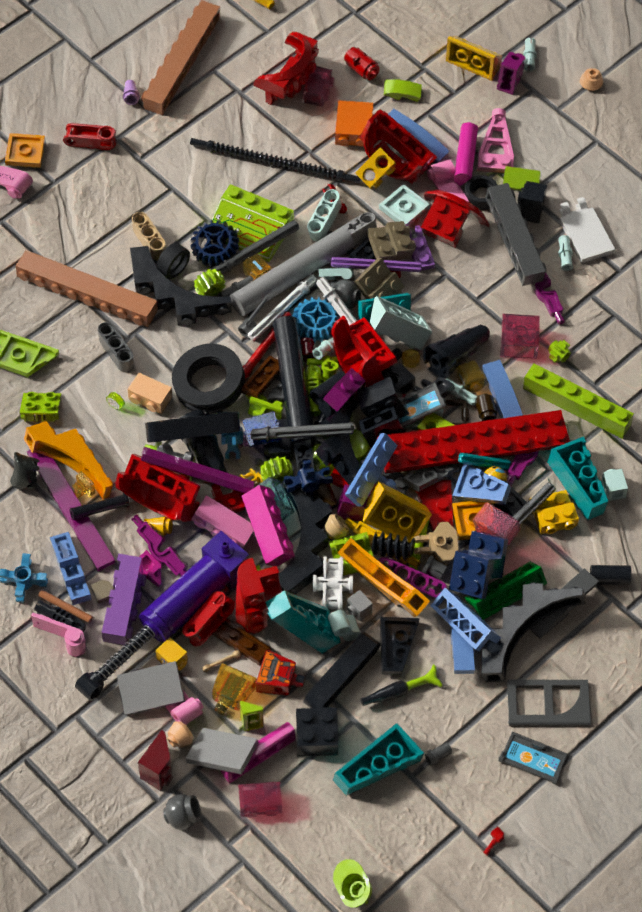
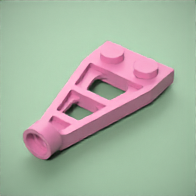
[477,108,514,173]

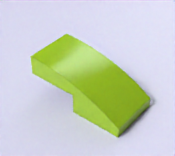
[383,79,422,102]

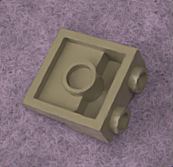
[367,221,416,260]
[354,258,405,299]

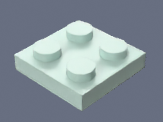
[379,184,430,226]

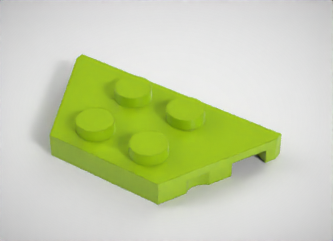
[0,330,59,377]

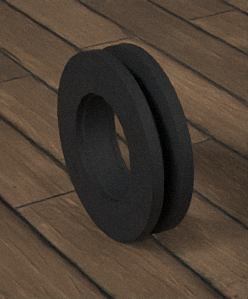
[172,343,245,413]

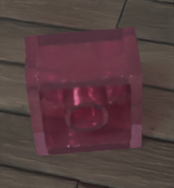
[500,314,540,359]

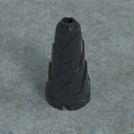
[423,324,490,379]
[180,409,228,473]

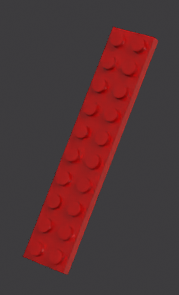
[377,410,570,474]

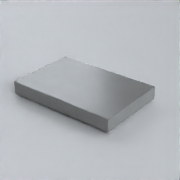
[117,661,185,716]
[185,728,259,774]

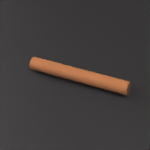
[39,590,93,623]

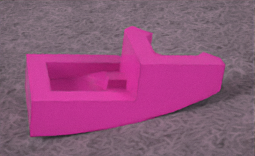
[139,550,161,587]

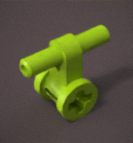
[307,355,339,383]

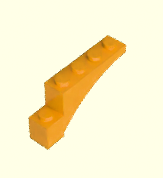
[24,421,113,499]
[337,538,430,617]

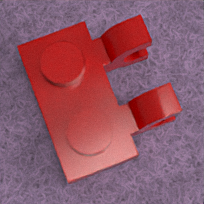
[211,484,246,513]

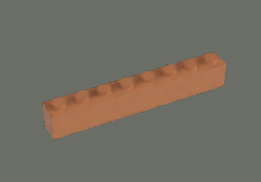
[141,0,221,115]
[15,250,158,327]

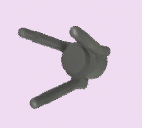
[238,299,273,338]

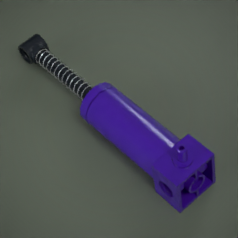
[75,531,250,701]

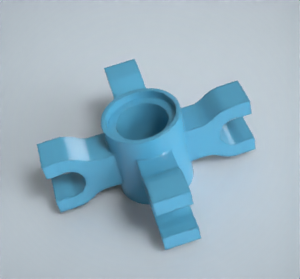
[221,412,243,459]
[0,553,48,603]

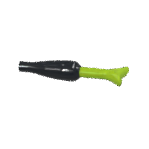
[360,664,442,706]

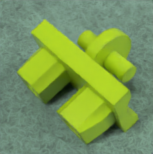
[248,395,283,424]

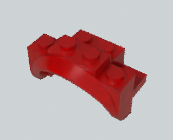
[253,32,319,105]
[331,315,397,387]
[115,454,201,522]
[236,557,283,634]

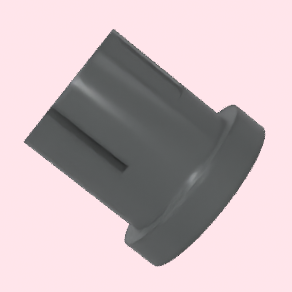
[422,555,447,580]

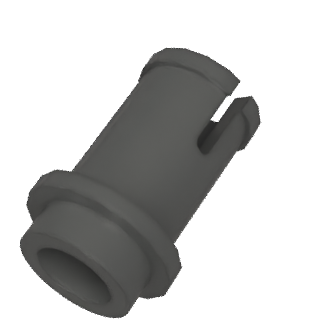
[425,742,452,765]

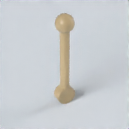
[202,650,241,672]

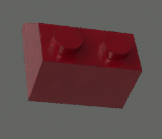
[138,730,173,791]

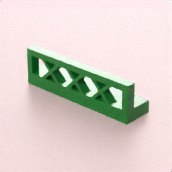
[465,561,547,620]

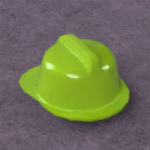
[333,859,372,908]

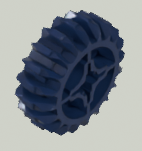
[190,219,240,268]

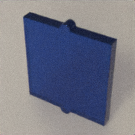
[242,411,280,448]

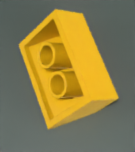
[446,36,502,81]
[363,481,432,542]

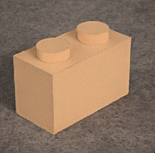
[127,373,173,414]

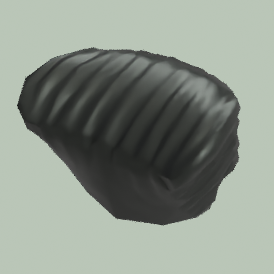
[10,452,40,489]

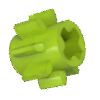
[548,340,571,363]

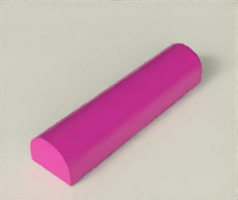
[454,122,478,186]
[220,722,296,784]

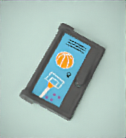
[401,382,447,427]
[498,731,568,785]

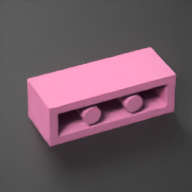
[191,495,254,548]

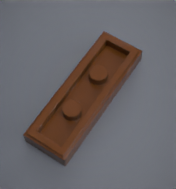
[241,355,280,399]
[212,619,271,666]

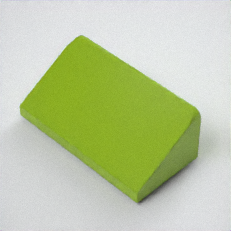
[503,166,541,191]
[240,701,264,731]

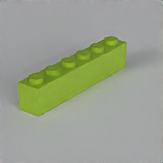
[523,363,634,439]

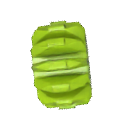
[194,269,226,296]
[260,456,293,487]

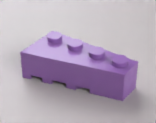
[102,553,146,645]

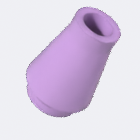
[123,80,140,105]

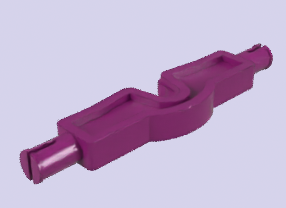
[535,273,565,325]
[507,451,539,486]
[131,514,188,576]

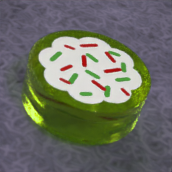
[106,392,125,410]

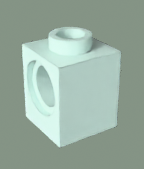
[601,469,628,501]

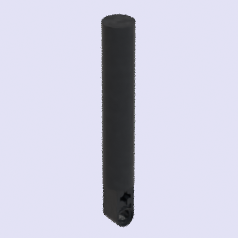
[273,316,317,472]

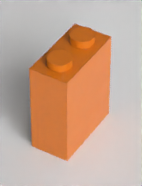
[335,100,373,147]

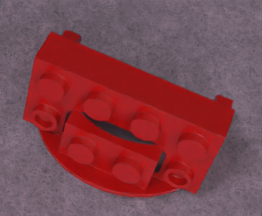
[359,109,437,184]

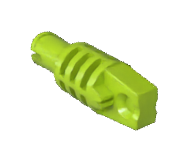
[306,365,322,416]

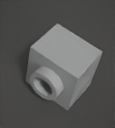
[347,590,373,621]

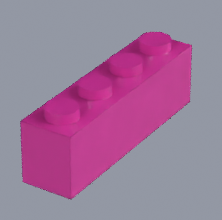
[242,485,295,567]

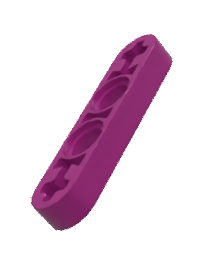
[378,557,448,598]

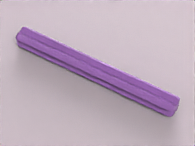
[331,257,422,272]

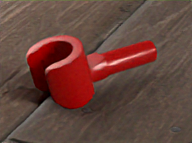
[483,827,504,856]

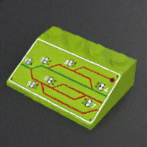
[212,184,294,262]

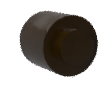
[475,393,497,421]

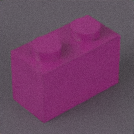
[323,368,366,412]

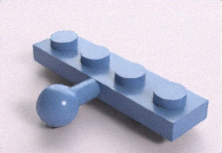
[345,433,398,507]

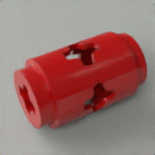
[344,47,380,80]

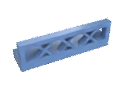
[430,588,501,652]

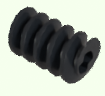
[372,530,415,561]

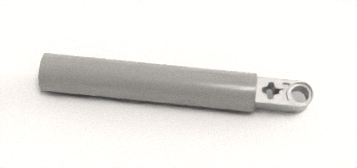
[230,212,377,316]

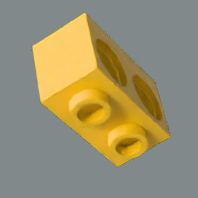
[355,148,396,189]

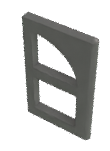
[507,680,591,726]

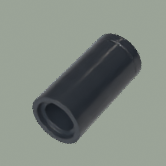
[310,371,345,406]
[590,565,632,585]

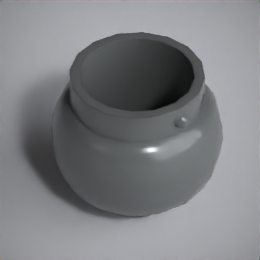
[328,279,361,309]
[163,794,202,830]

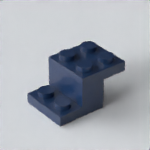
[449,531,509,599]

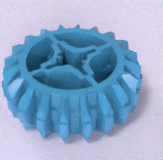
[292,296,340,343]

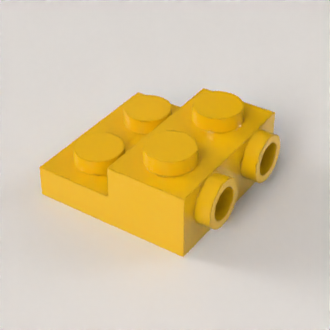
[529,490,579,535]

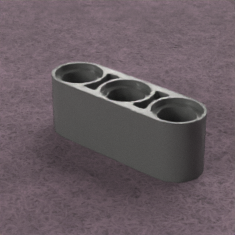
[98,322,134,372]

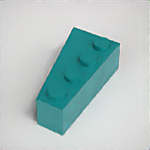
[547,436,608,521]
[266,590,341,654]
[333,723,424,796]

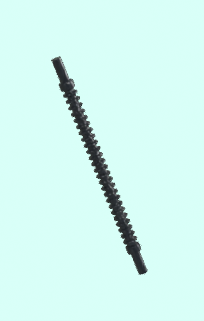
[190,138,362,184]

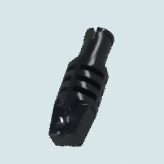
[34,600,87,632]

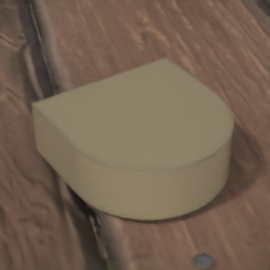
[90,580,113,604]

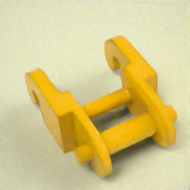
[239,468,267,486]

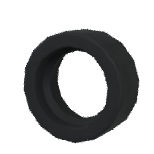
[464,175,497,210]
[157,243,190,279]

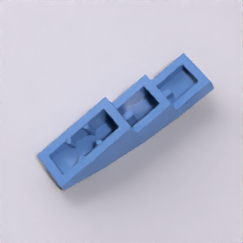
[388,109,449,164]
[482,360,523,418]
[50,532,92,605]
[450,611,475,674]

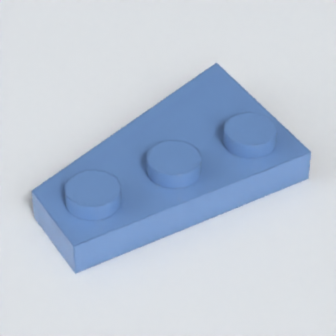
[452,464,511,505]

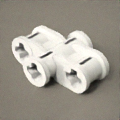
[313,556,353,610]

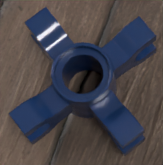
[284,460,333,499]

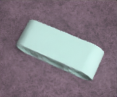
[307,189,342,242]

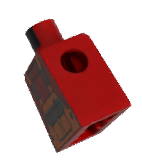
[256,650,306,695]

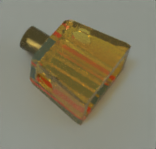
[212,663,257,715]

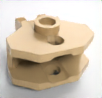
[413,522,459,565]

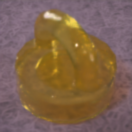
[402,349,420,368]

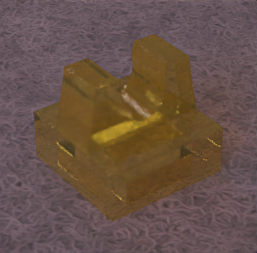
[72,471,95,498]

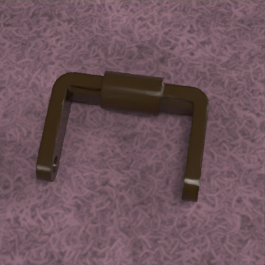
[445,400,469,425]

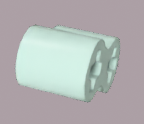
[328,610,361,641]

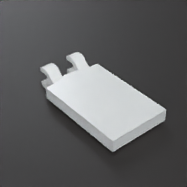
[559,197,615,263]

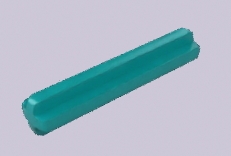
[458,453,511,470]

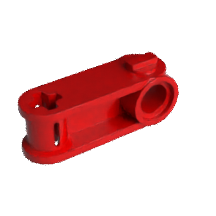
[63,123,117,150]
[182,591,235,647]

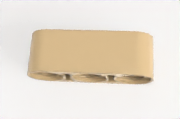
[132,212,166,261]

